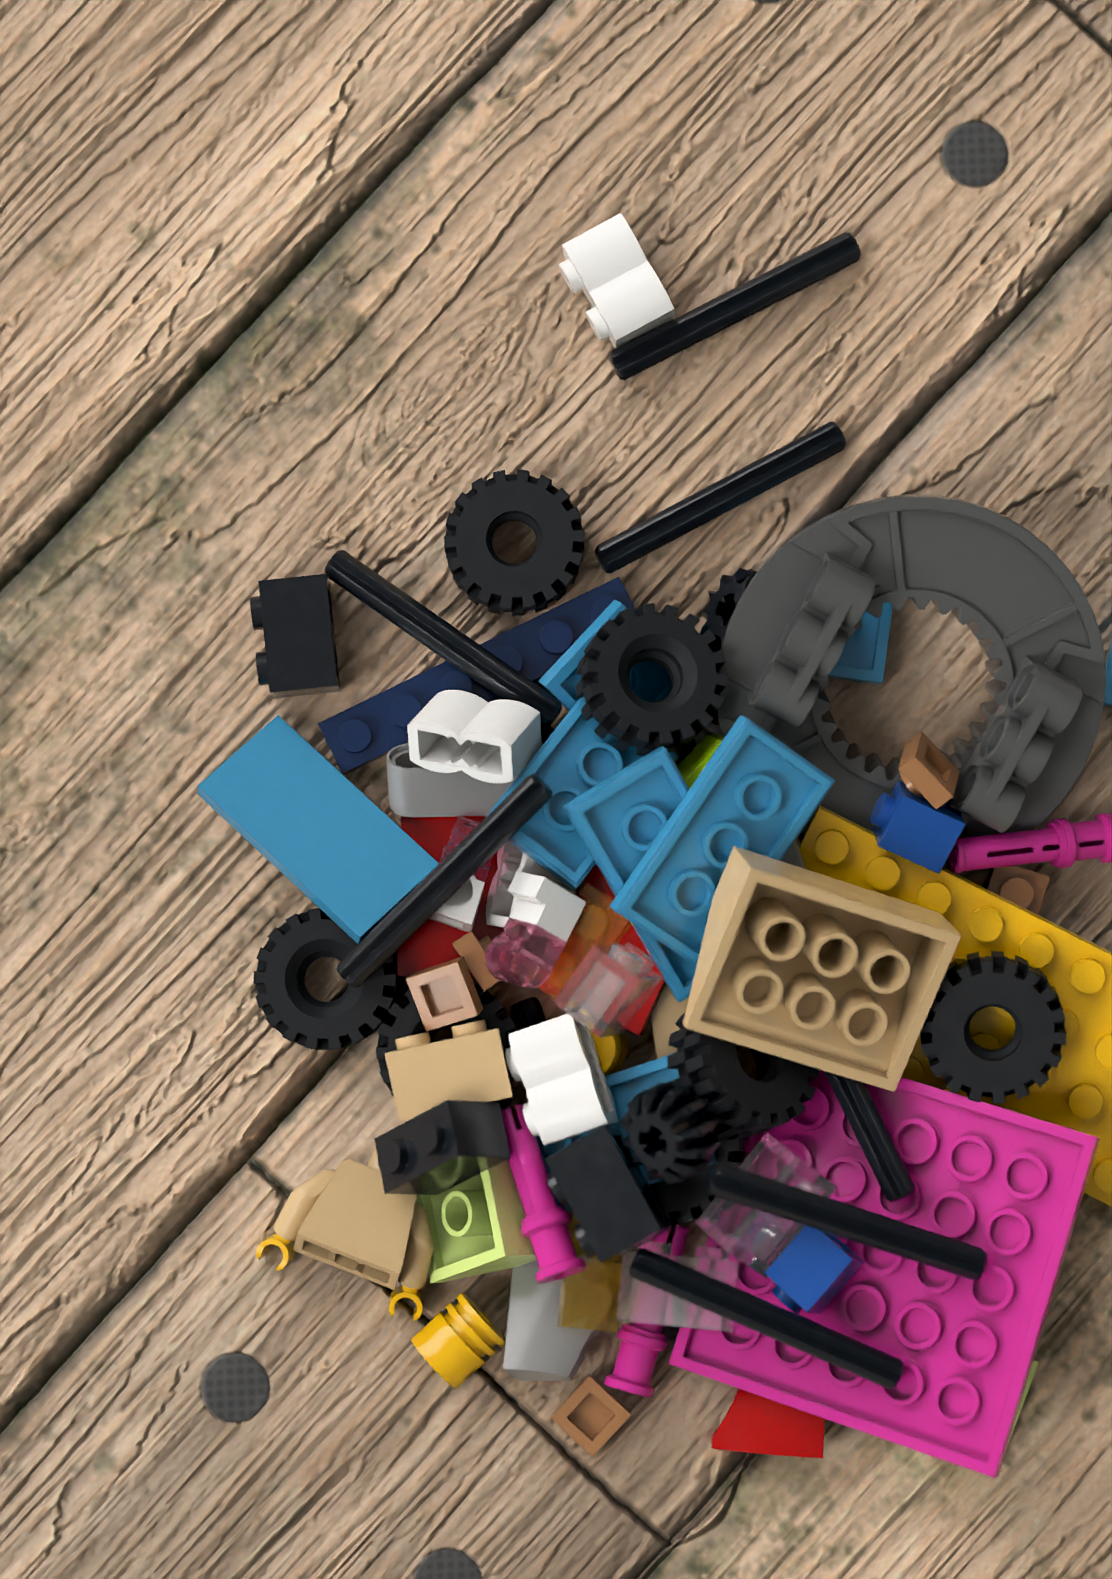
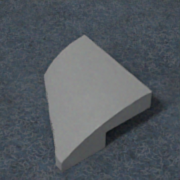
[503,1260,630,1381]

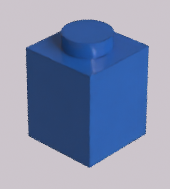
[870,780,965,874]
[765,1226,865,1314]

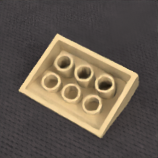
[683,846,961,1092]

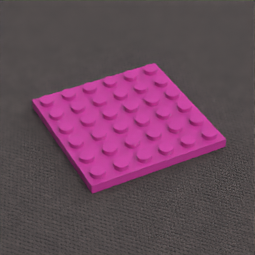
[669,1069,1100,1478]

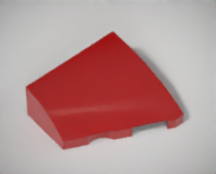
[711,1388,825,1458]

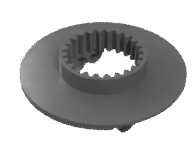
[717,495,1106,870]

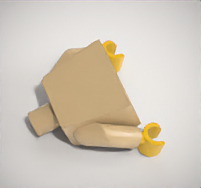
[256,1145,434,1321]

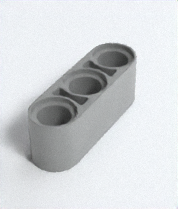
[386,743,543,817]

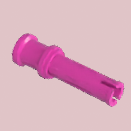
[947,813,1112,874]
[501,1104,587,1284]
[603,1225,691,1398]

